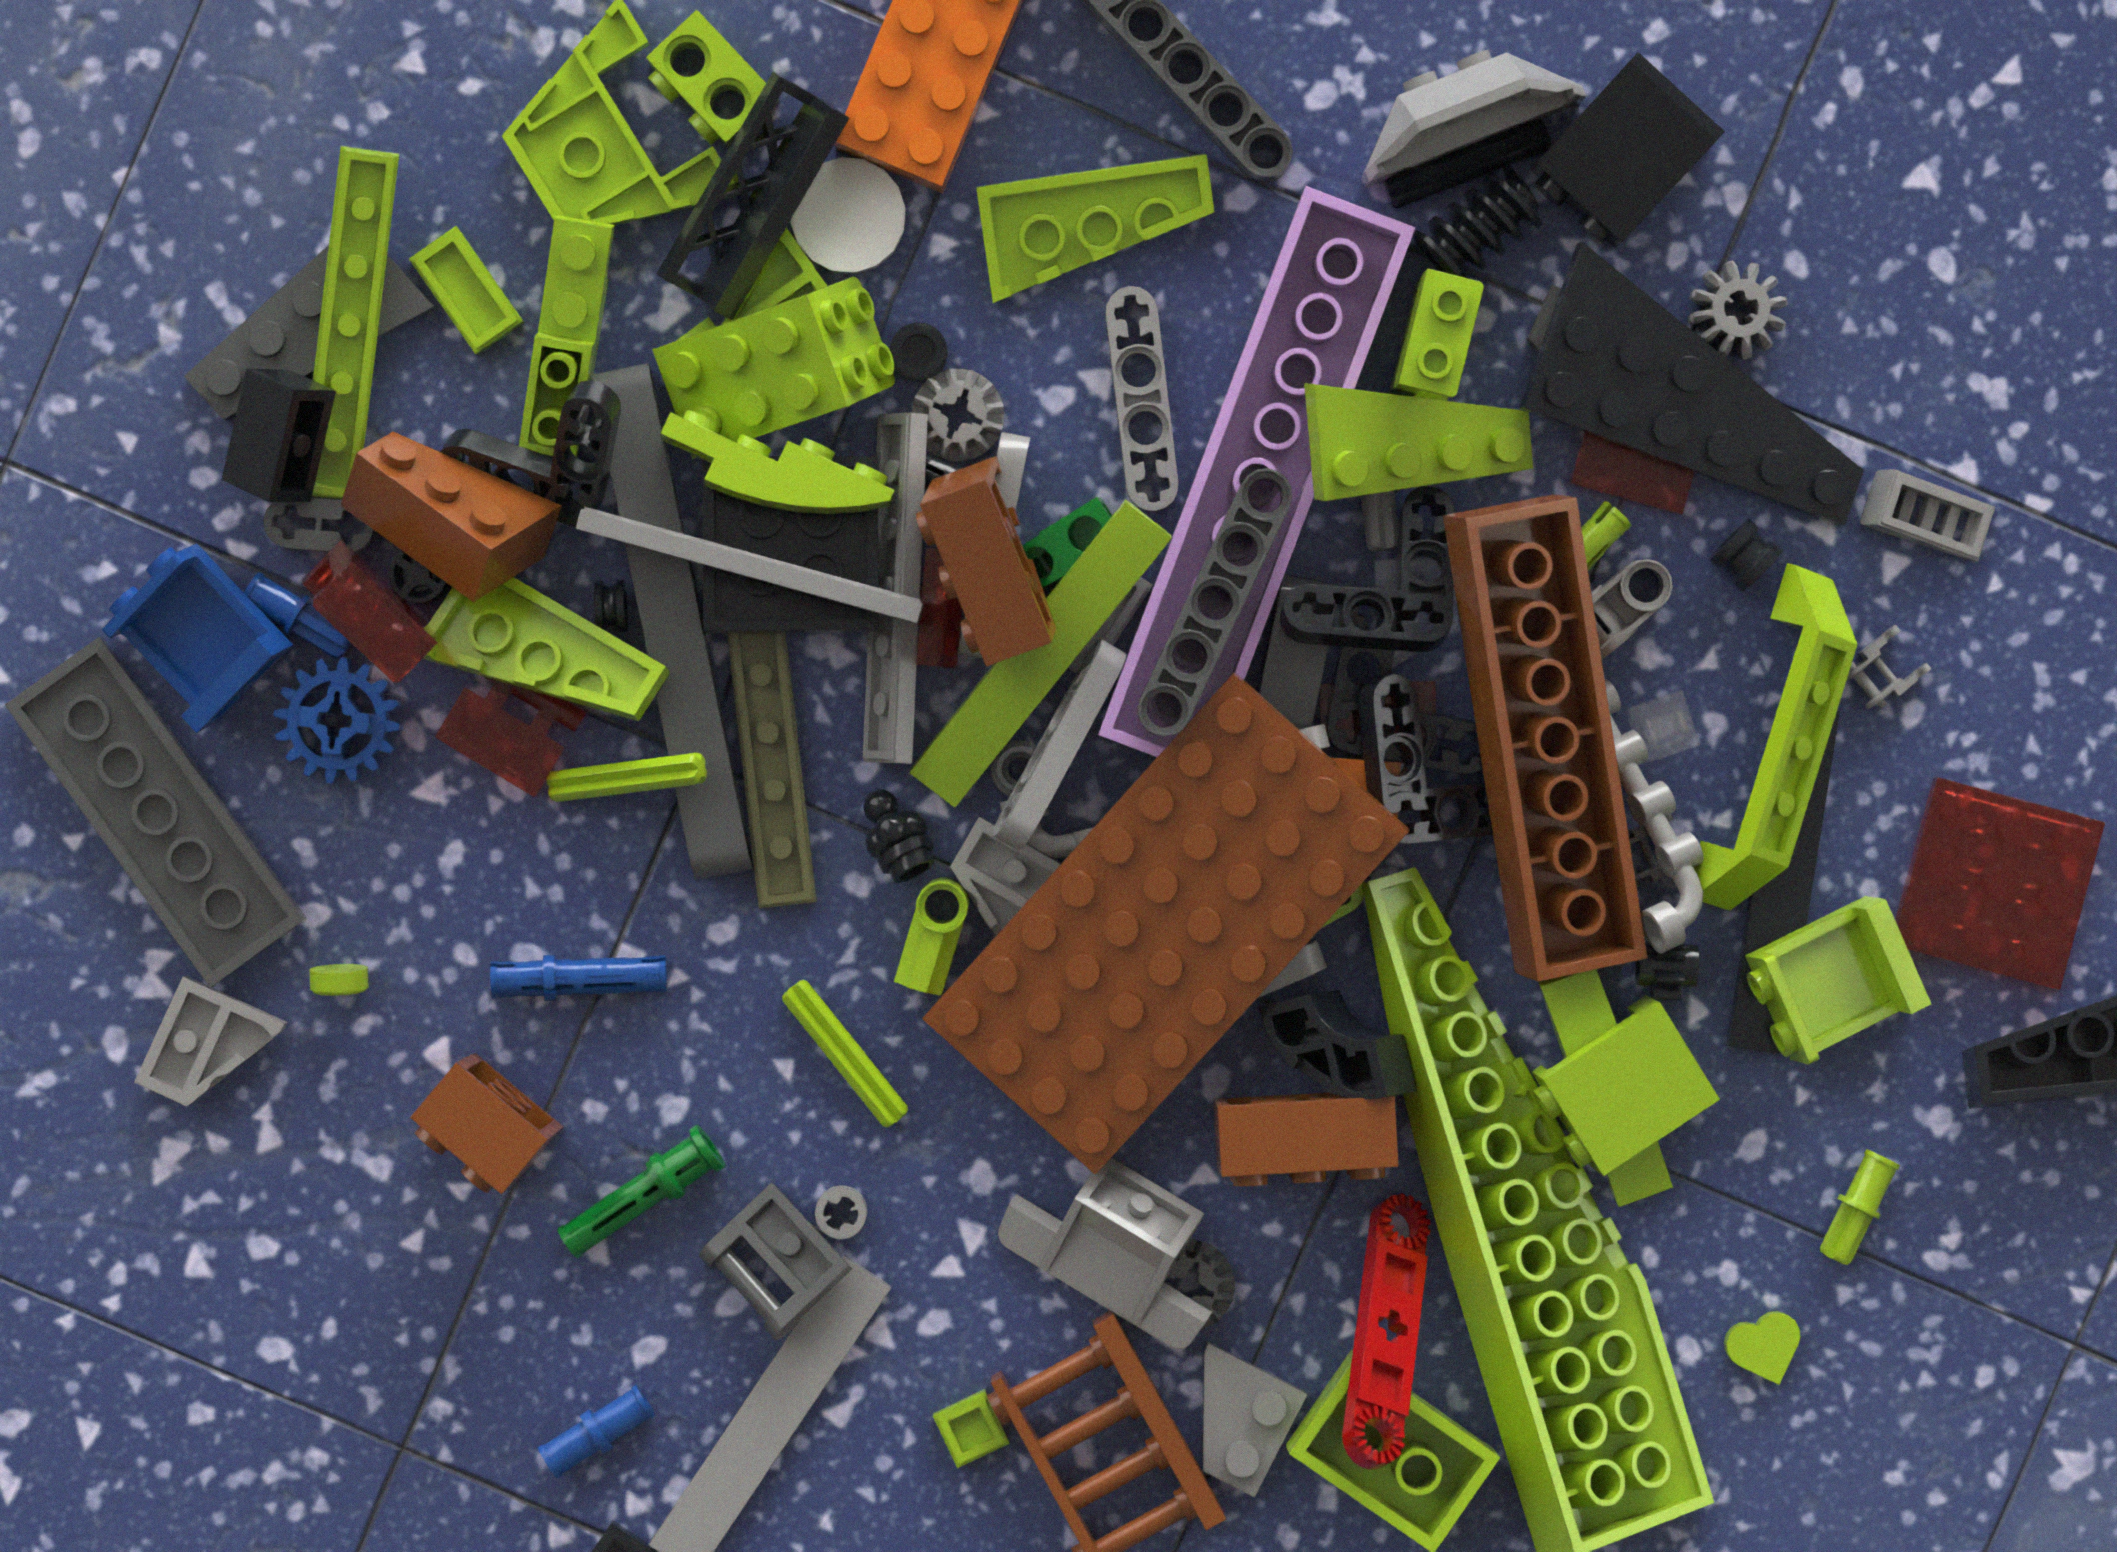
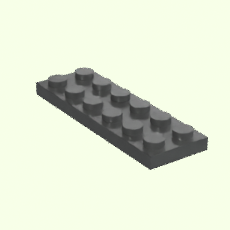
[5,637,307,988]

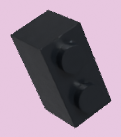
[221,368,336,502]

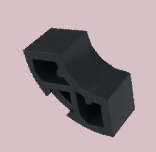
[1258,990,1417,1099]

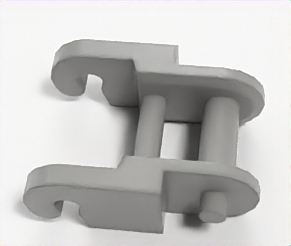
[1846,624,1931,709]

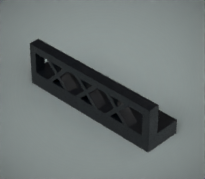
[656,71,849,320]

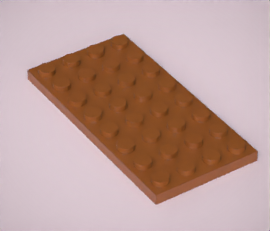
[922,672,1410,1175]

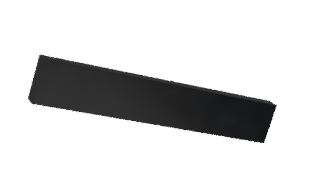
[1726,711,1840,1054]

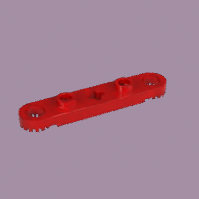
[1342,1193,1431,1470]

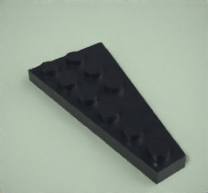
[1520,242,1864,525]

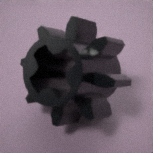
[1635,942,1699,1001]

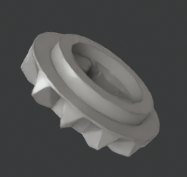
[912,368,1004,461]

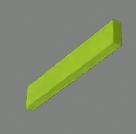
[312,146,399,500]
[909,499,1172,808]

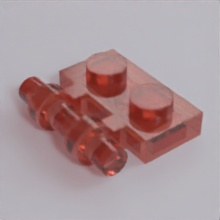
[435,676,587,797]

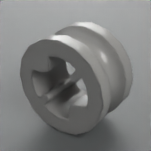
[815,1185,868,1240]

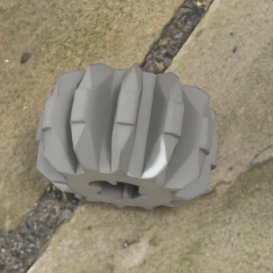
[1687,261,1788,360]

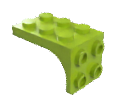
[652,276,895,459]

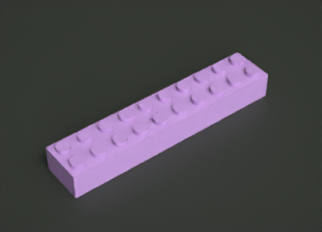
[1097,186,1416,758]

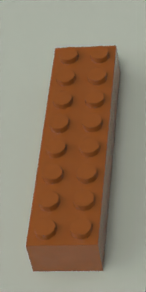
[1443,494,1647,982]

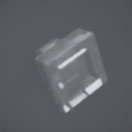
[1625,690,1701,763]

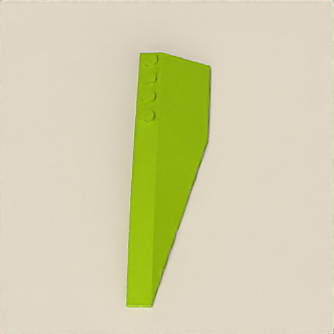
[1362,867,1714,1552]

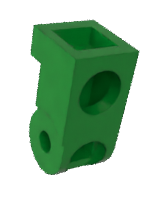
[1022,497,1113,589]

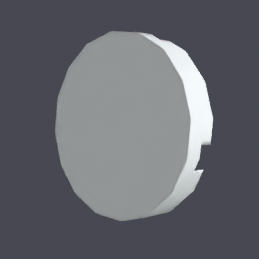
[790,157,906,274]

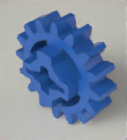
[273,657,403,783]

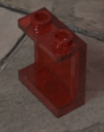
[301,540,438,683]

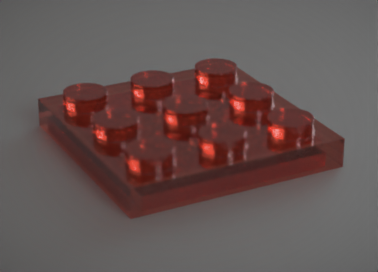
[1895,777,2105,990]

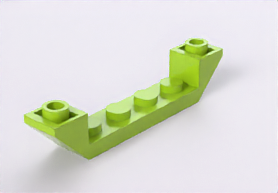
[1693,563,1858,911]

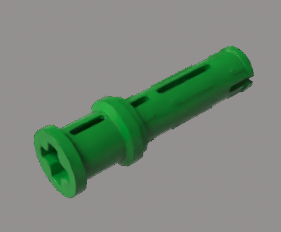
[557,1124,726,1259]

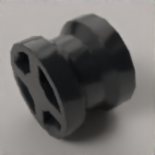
[1709,518,1783,592]
[389,550,450,604]

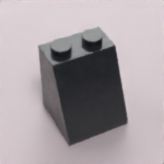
[1531,52,1725,248]

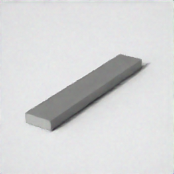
[863,412,928,764]
[575,507,925,625]
[649,1254,892,1552]

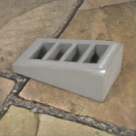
[1860,469,1995,562]

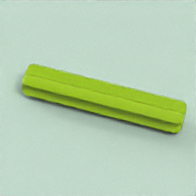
[546,752,707,802]
[782,979,908,1128]

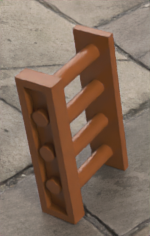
[987,1310,1226,1552]

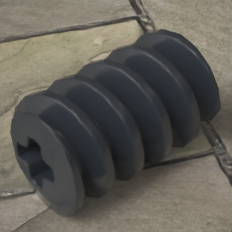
[1413,161,1543,278]

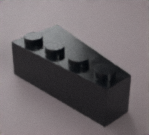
[1962,995,2117,1109]

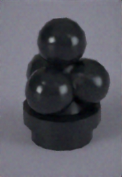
[863,789,935,883]

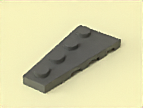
[184,245,437,421]

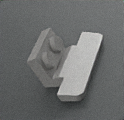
[998,1158,1212,1349]

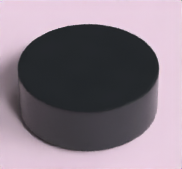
[890,322,948,382]

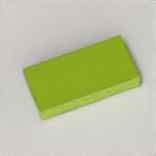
[409,226,525,356]

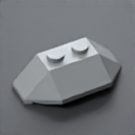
[1361,50,1586,188]

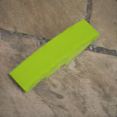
[1538,969,1673,1207]

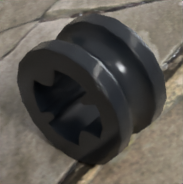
[594,579,628,632]

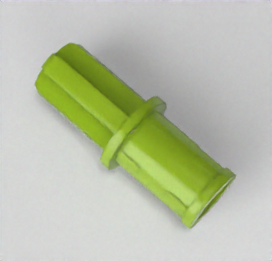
[1820,1149,1900,1265]

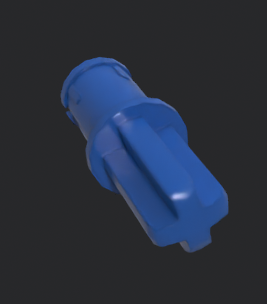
[244,572,355,659]

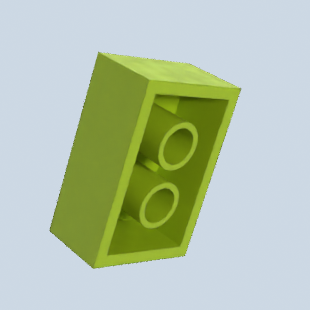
[1285,1349,1500,1552]

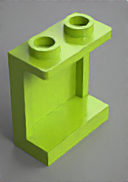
[1388,268,1484,401]
[1745,896,1931,1065]
[1531,995,1720,1176]

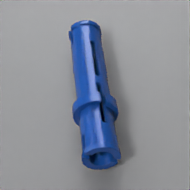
[490,955,667,1001]

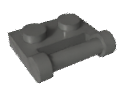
[699,1182,853,1340]

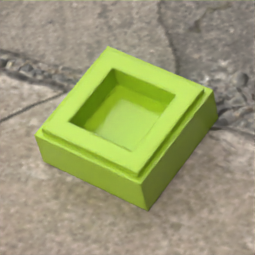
[933,1389,1010,1468]

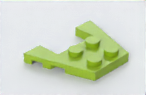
[502,0,736,225]

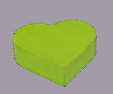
[1724,1311,1801,1385]

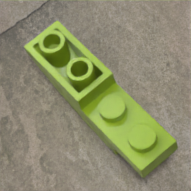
[519,215,615,457]
[660,410,895,514]

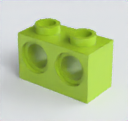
[646,9,780,149]

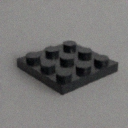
[703,456,879,634]

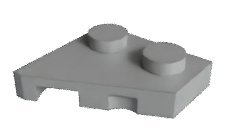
[950,816,1061,936]
[134,976,288,1106]
[1202,1341,1308,1498]

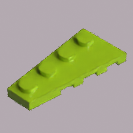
[976,154,1215,303]
[1304,383,1533,501]
[411,577,670,721]

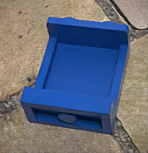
[102,543,293,733]

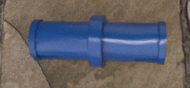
[537,1385,656,1479]

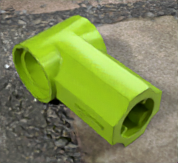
[894,877,970,996]

